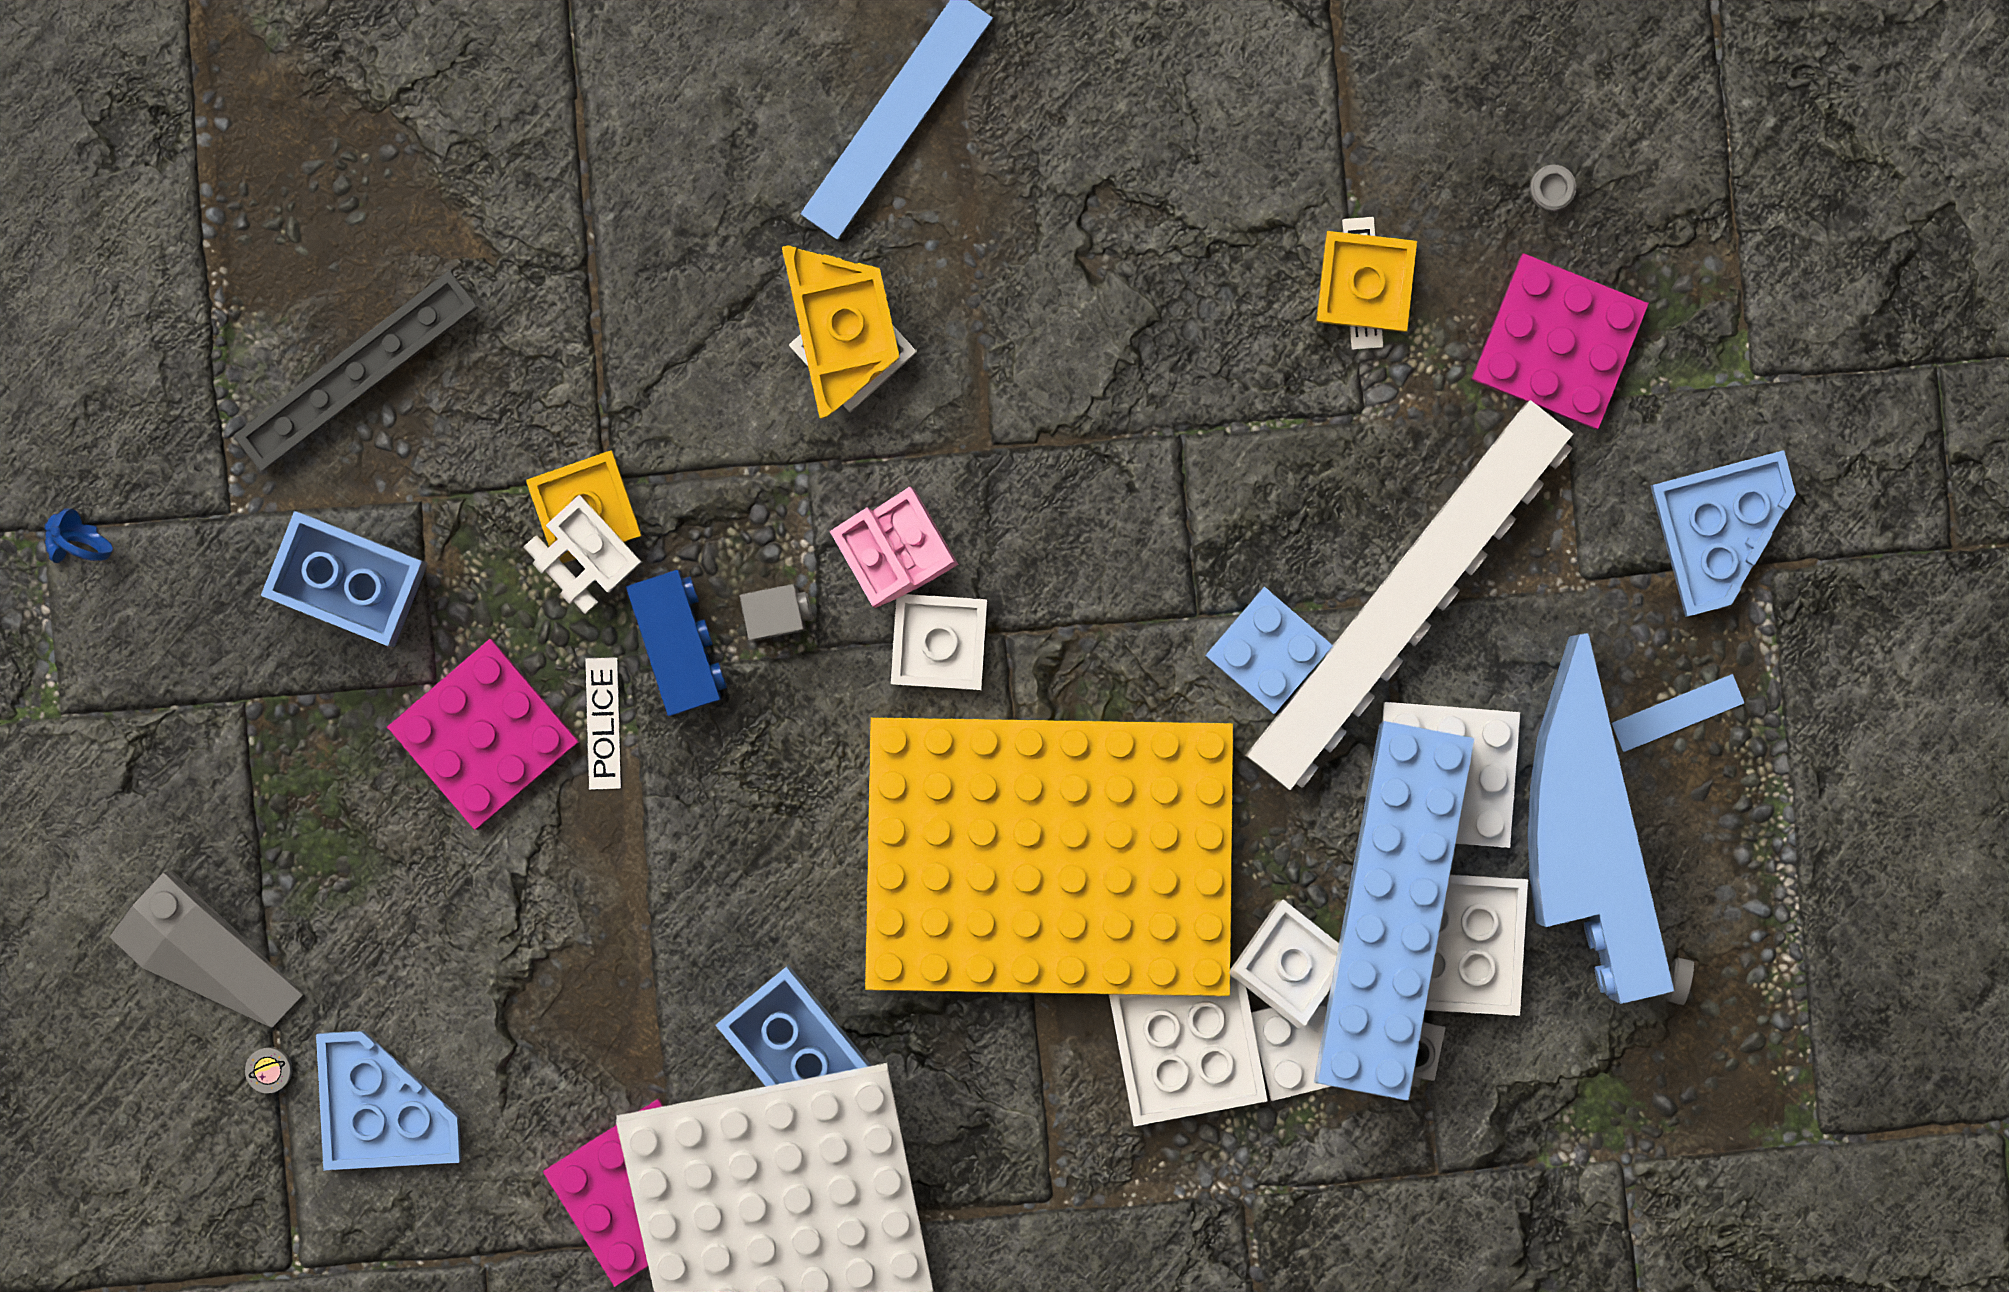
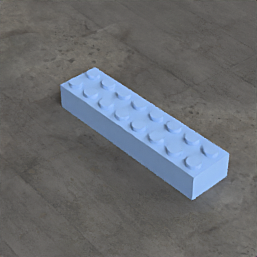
[1313,721,1474,1100]

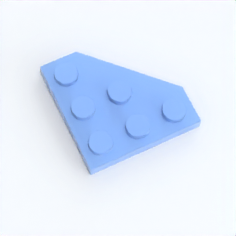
[1651,450,1796,617]
[316,1030,462,1170]

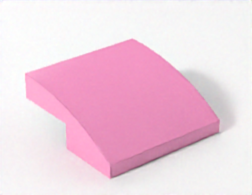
[830,487,958,608]

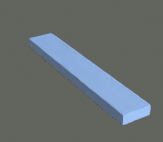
[800,0,993,241]

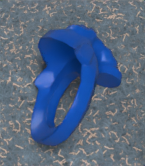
[44,509,113,563]

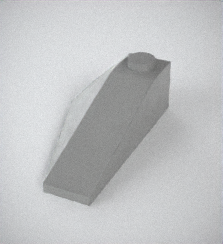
[109,871,304,1028]

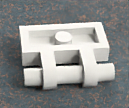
[523,495,642,614]

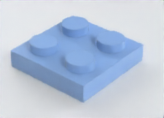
[1205,587,1333,714]

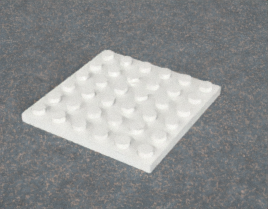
[616,1063,934,1292]

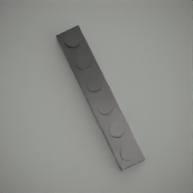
[233,270,479,472]

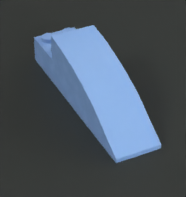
[1528,633,1674,1004]

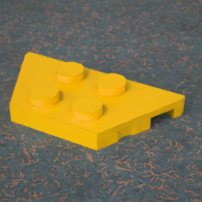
[782,245,900,419]

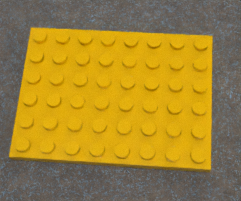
[865,718,1233,996]

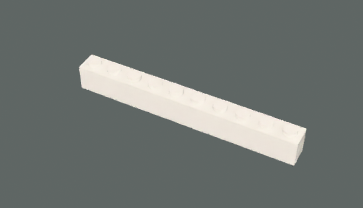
[1245,400,1573,790]

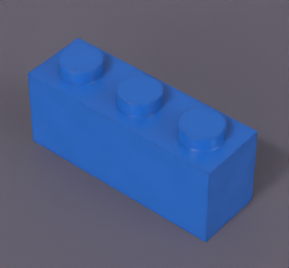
[626,569,727,716]

